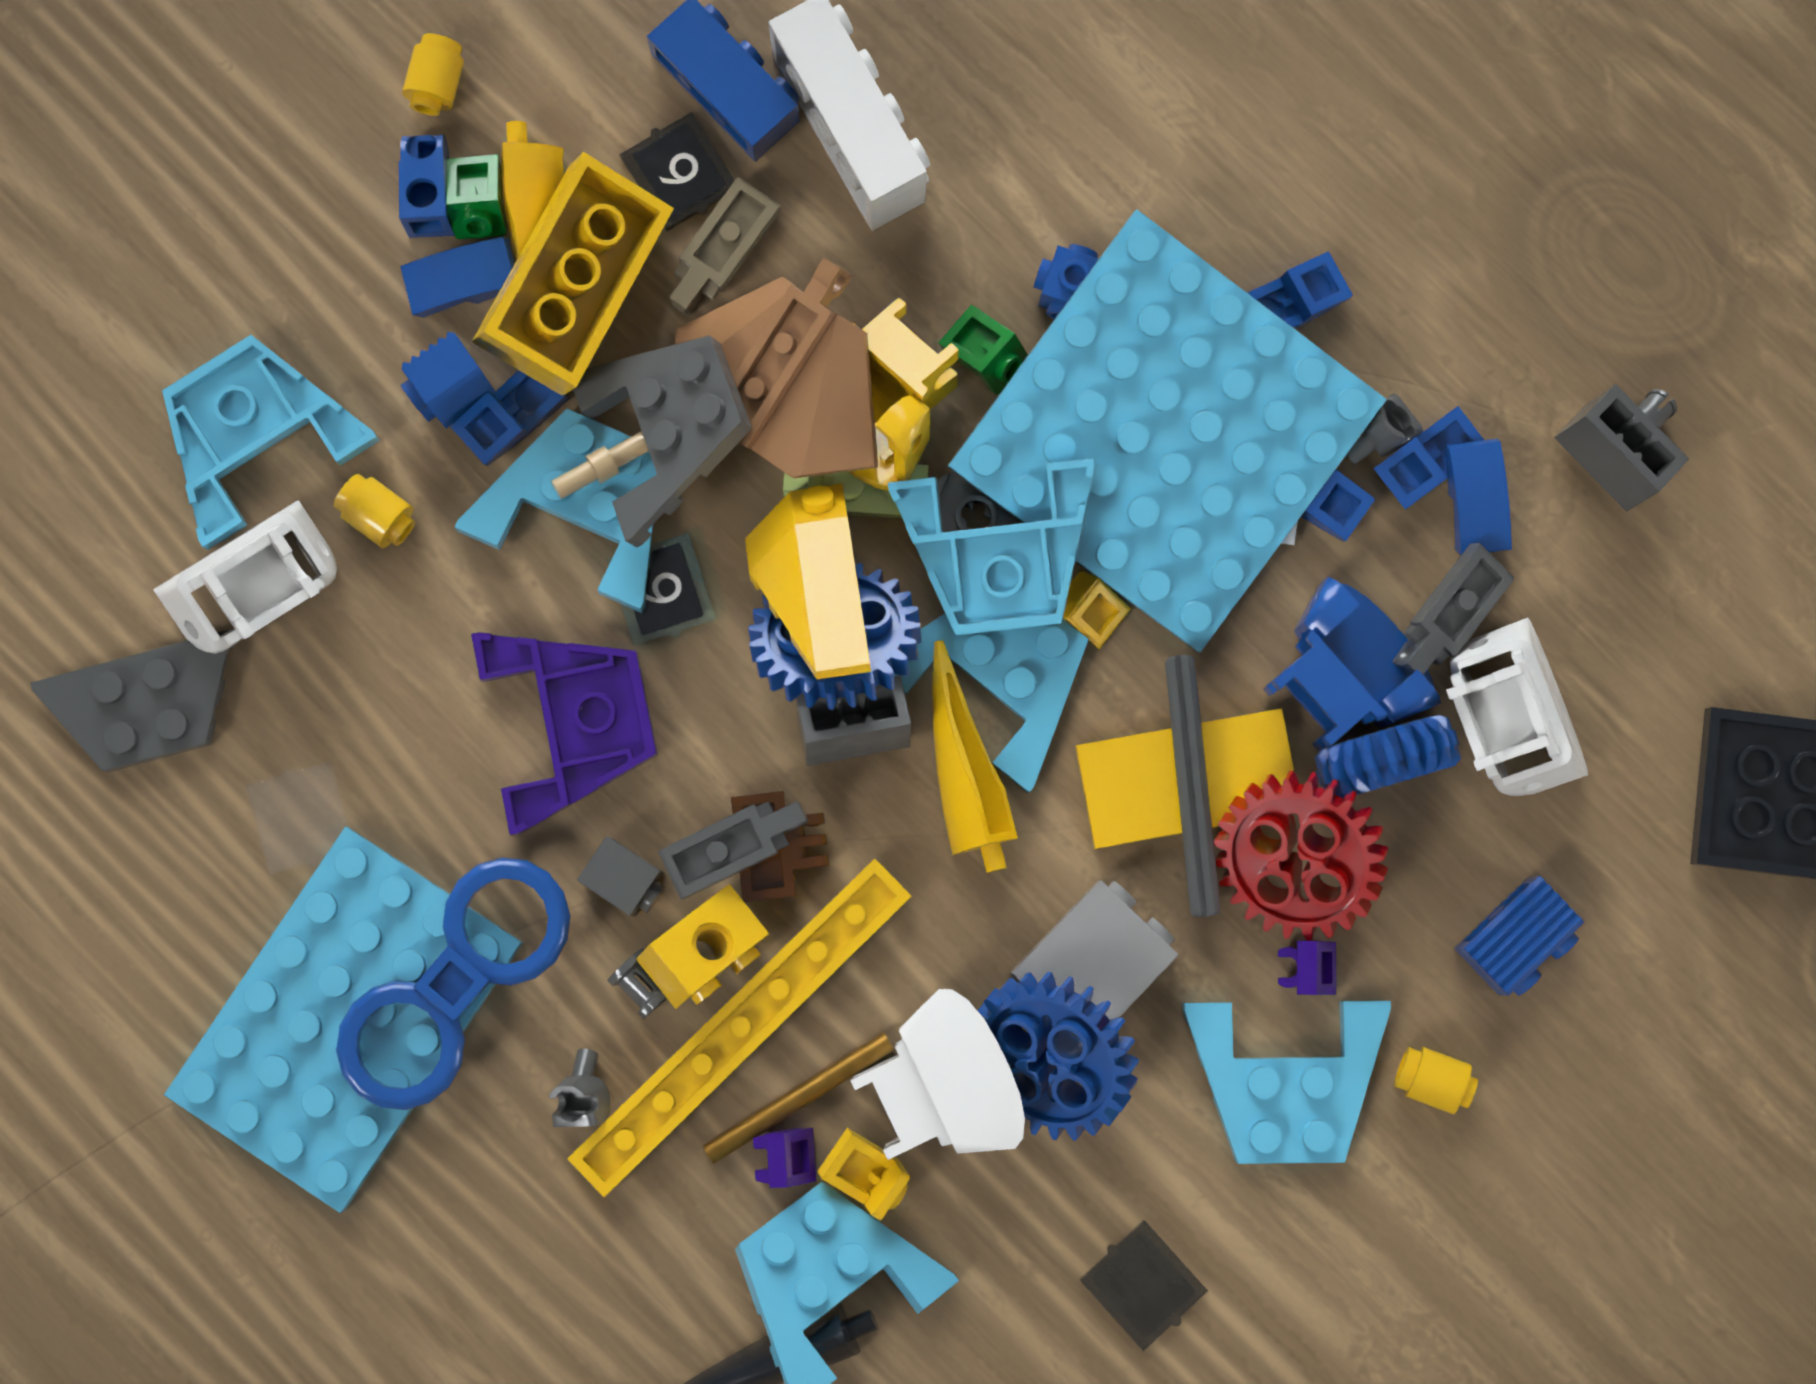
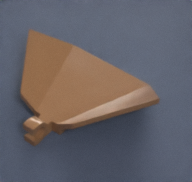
[674,258,878,479]

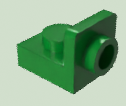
[446,154,506,240]
[938,304,1028,395]

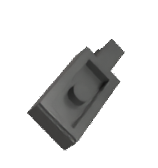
[1392,543,1514,676]
[658,801,809,900]

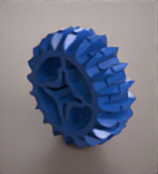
[1314,715,1461,798]

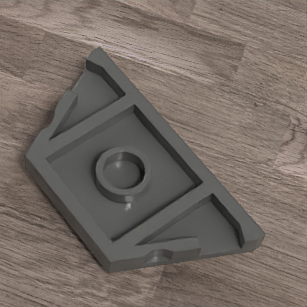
[30,630,234,773]

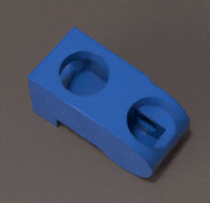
[398,134,455,238]

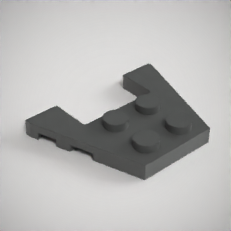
[573,335,752,548]

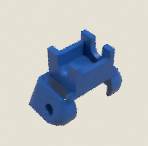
[1263,577,1441,751]

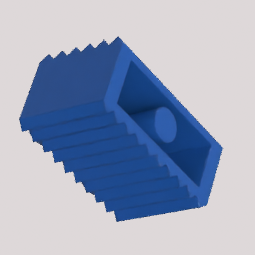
[400,332,496,428]
[1454,876,1584,996]

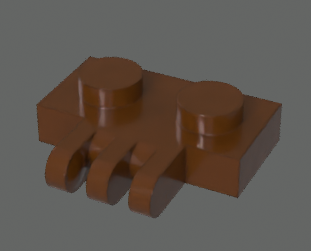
[731,791,830,903]

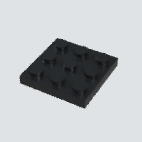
[1690,707,1816,880]

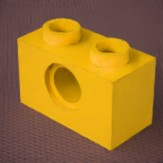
[636,884,769,1009]

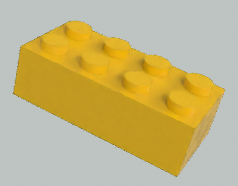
[471,152,674,396]

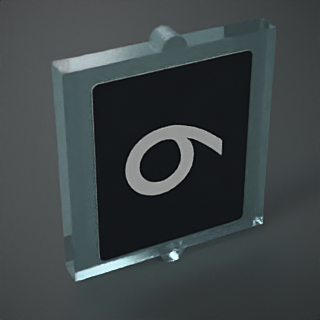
[606,533,717,646]

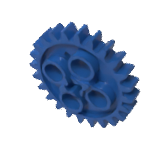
[748,563,922,710]
[977,972,1139,1141]

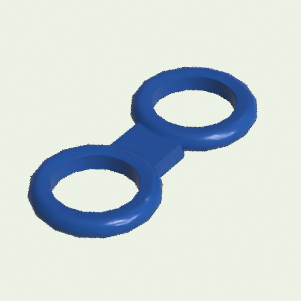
[336,857,571,1110]

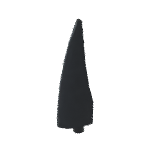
[684,1302,878,1384]

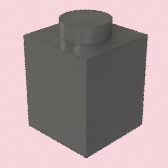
[577,836,665,916]

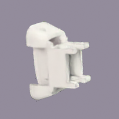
[153,500,337,654]
[1446,618,1588,796]
[850,988,1025,1160]

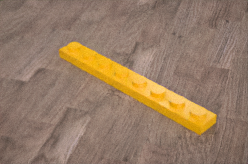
[567,858,912,1197]

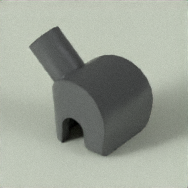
[1346,394,1423,465]
[549,1049,610,1127]

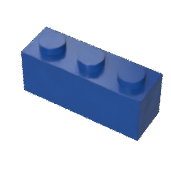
[647,0,800,162]

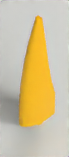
[501,121,564,260]
[932,640,1018,873]

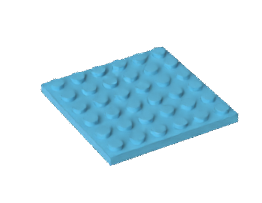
[947,209,1387,653]

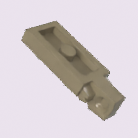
[669,177,781,317]

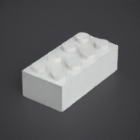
[768,0,930,231]

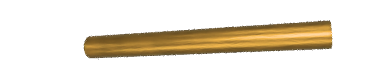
[703,1032,894,1164]

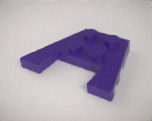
[471,632,658,836]

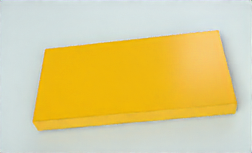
[1075,708,1294,849]

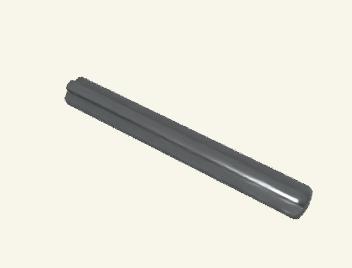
[1165,655,1220,917]

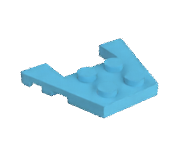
[162,335,380,550]
[455,409,657,613]
[888,458,1095,635]
[894,614,1089,793]
[1182,1001,1391,1164]
[735,1182,959,1384]

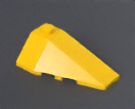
[745,484,871,680]

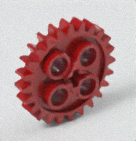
[1213,770,1389,941]

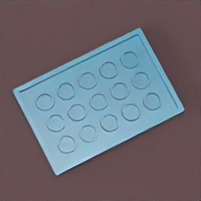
[164,826,524,1213]

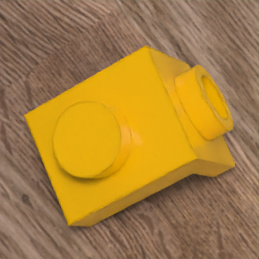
[817,1127,910,1220]

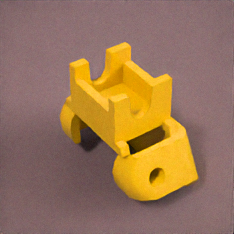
[849,298,959,491]

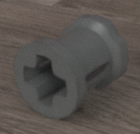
[607,948,667,1019]

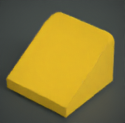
[1063,571,1131,649]

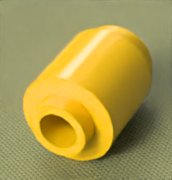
[402,33,464,116]
[333,474,415,548]
[1394,1046,1478,1115]

